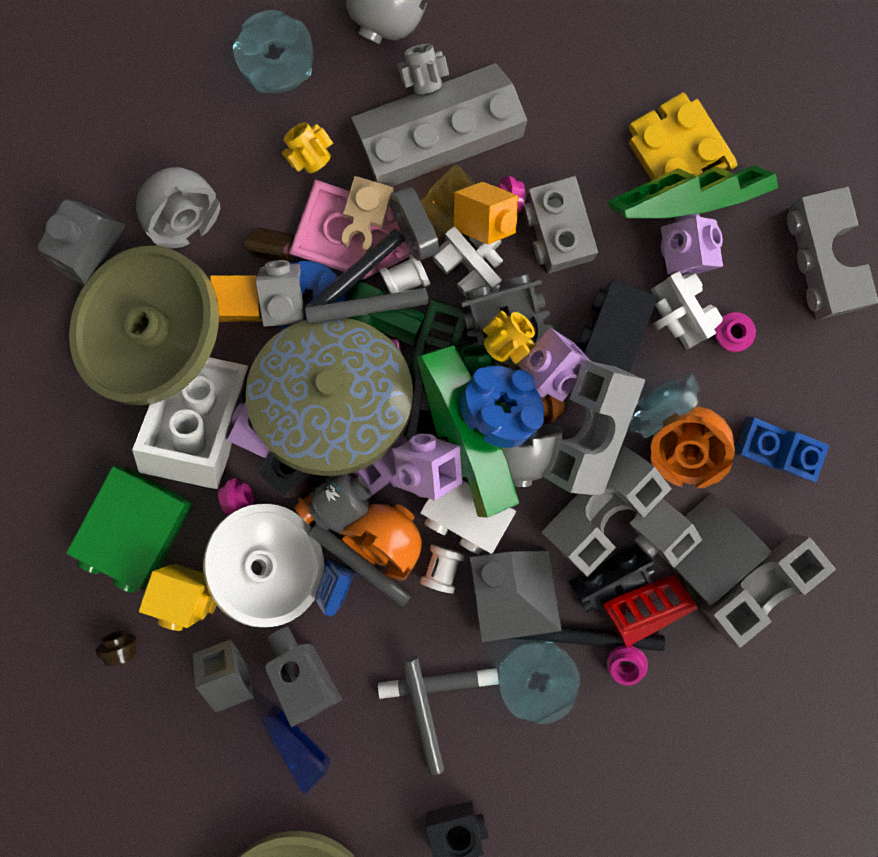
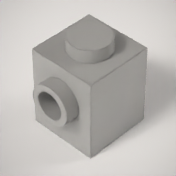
[630,498,702,568]

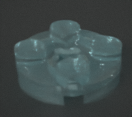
[233,10,314,94]
[628,372,701,438]
[499,641,580,724]

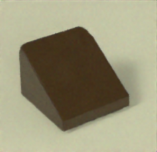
[244,228,294,262]

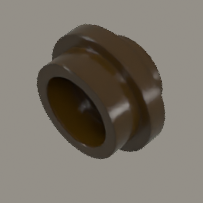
[95,631,138,666]

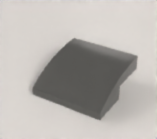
[669,493,772,606]

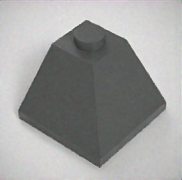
[470,551,562,642]

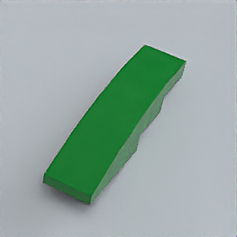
[608,165,778,218]
[417,345,519,518]

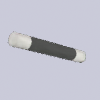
[378,668,499,699]

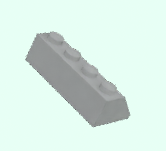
[351,63,528,187]

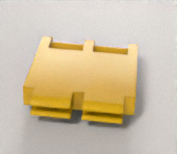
[628,92,737,180]

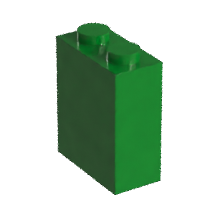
[66,466,194,593]

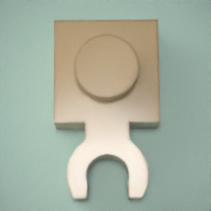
[342,176,394,253]

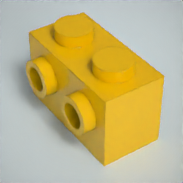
[139,563,217,631]

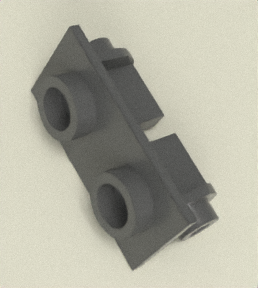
[458,274,546,331]

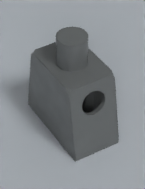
[37,199,125,286]
[265,626,343,727]

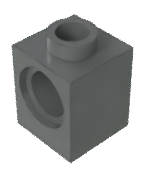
[192,639,254,713]

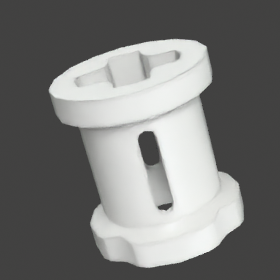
[379,254,430,294]
[419,544,465,593]

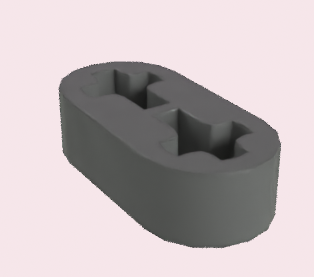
[390,187,439,261]

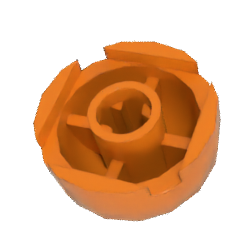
[650,406,735,488]
[340,503,422,581]

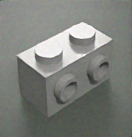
[522,176,598,274]

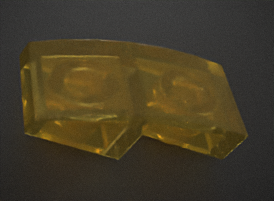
[421,164,477,241]

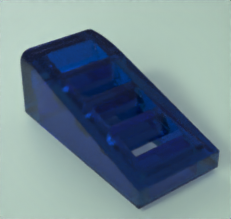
[262,705,330,794]

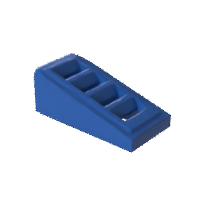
[315,559,356,617]

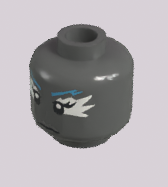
[308,474,372,533]

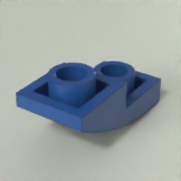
[735,417,830,483]

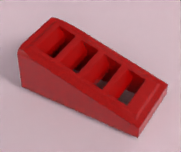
[603,575,697,648]

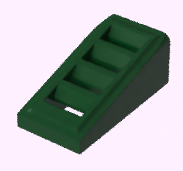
[409,298,469,378]

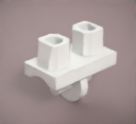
[433,226,503,299]
[651,271,723,350]

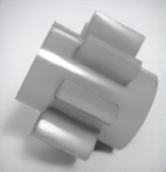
[398,44,449,94]

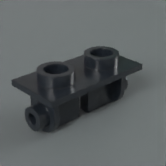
[569,544,656,613]

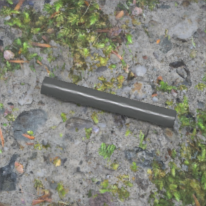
[305,288,428,324]
[308,523,411,607]
[402,655,444,775]

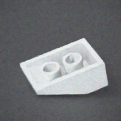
[132,357,249,489]

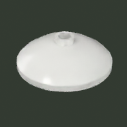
[203,504,324,627]

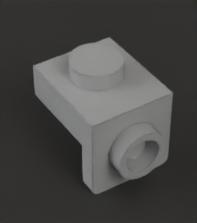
[256,260,305,327]

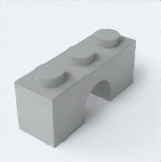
[787,186,878,320]
[542,360,645,496]
[541,446,672,577]
[700,534,836,648]

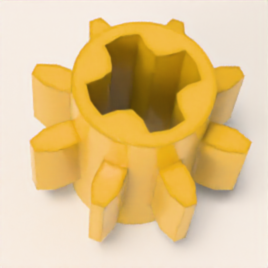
[282,122,333,173]
[483,311,535,364]

